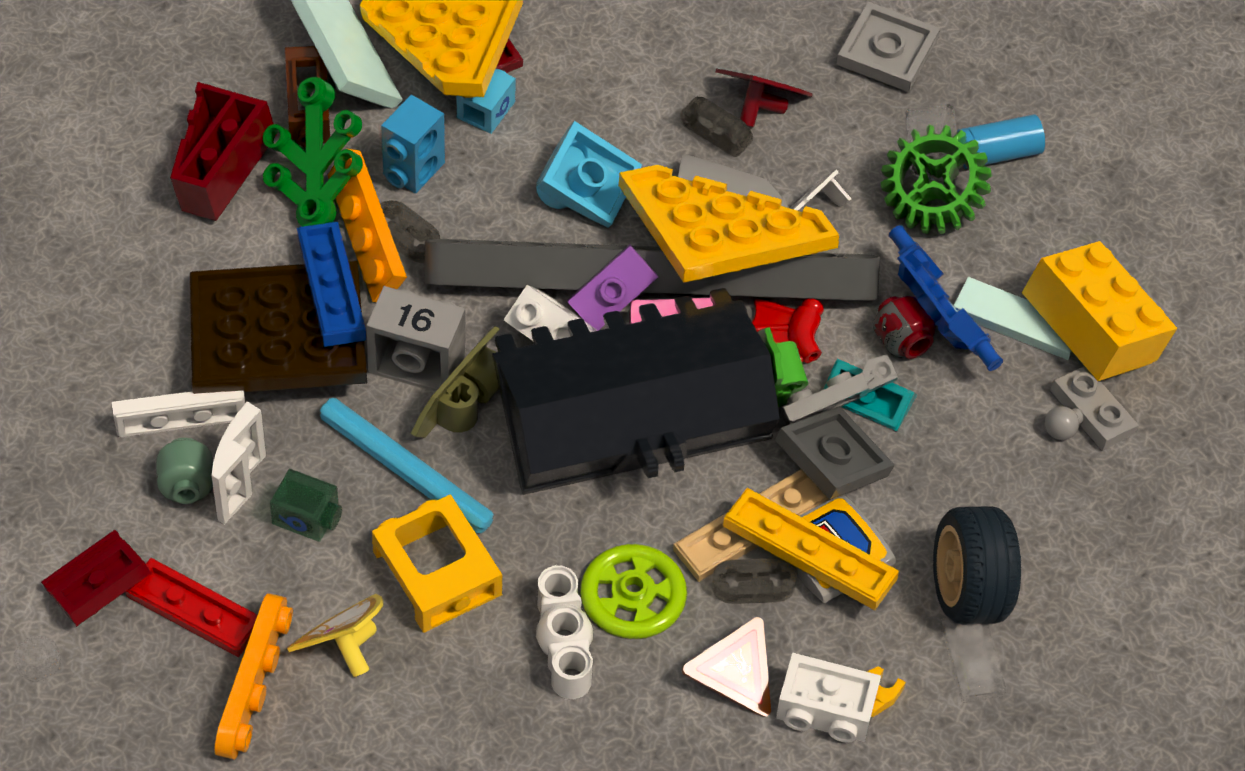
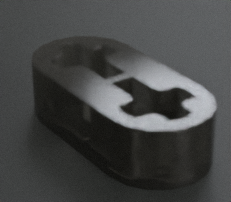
[680,96,753,157]
[380,200,440,263]
[712,558,797,604]

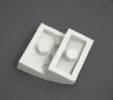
[212,402,266,525]

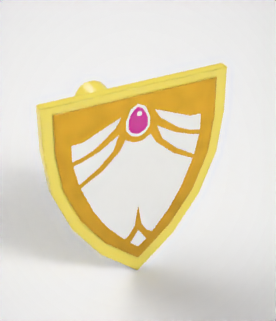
[287,594,383,677]

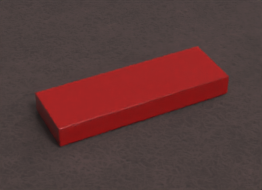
[125,558,258,657]

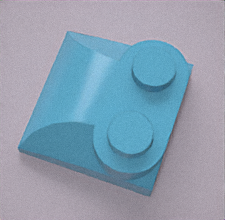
[536,121,642,228]

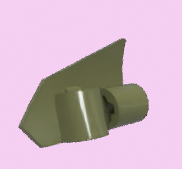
[411,326,500,438]

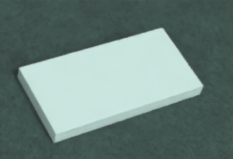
[291,0,403,108]

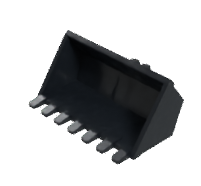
[492,288,780,495]

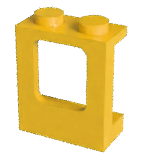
[372,494,502,633]

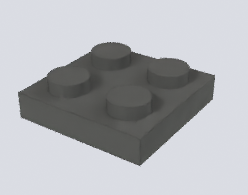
[775,406,895,500]

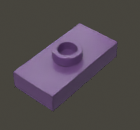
[567,244,658,331]

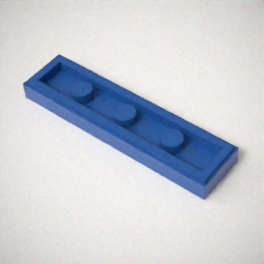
[297,222,367,347]

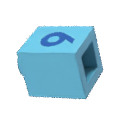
[456,69,516,134]

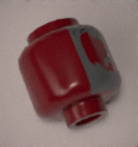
[873,296,936,359]

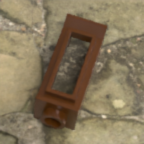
[285,46,331,147]

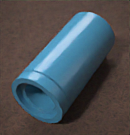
[956,114,1045,169]

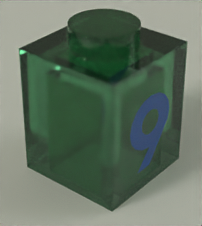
[270,468,342,542]

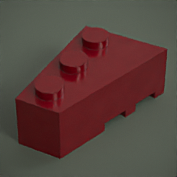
[170,82,277,221]

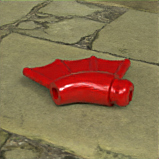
[752,298,824,364]

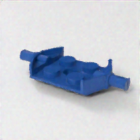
[888,225,1003,371]

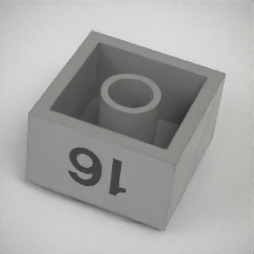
[366,286,466,392]

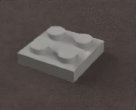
[836,1,940,92]

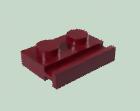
[41,530,151,627]

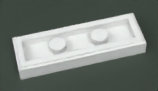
[112,391,245,437]

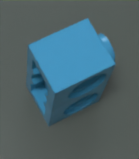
[381,95,445,194]

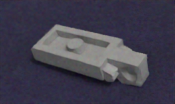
[782,355,898,425]

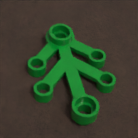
[263,77,363,227]

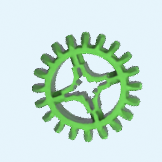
[881,124,992,235]

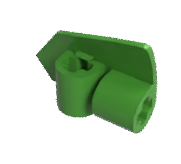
[757,327,808,407]

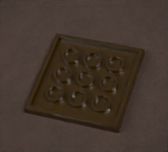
[190,261,367,394]

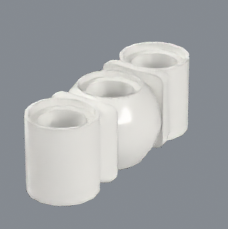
[536,565,593,699]

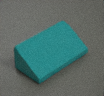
[823,358,917,431]

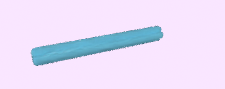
[320,398,493,534]

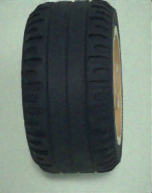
[933,506,1021,625]

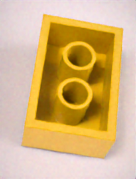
[1022,241,1177,381]

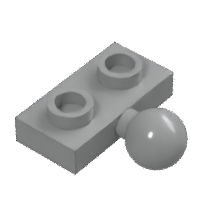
[1045,366,1139,451]

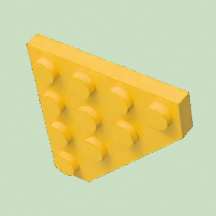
[360,0,523,98]
[618,165,839,283]

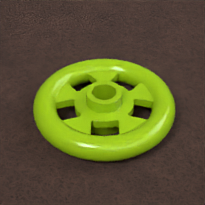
[580,544,687,639]

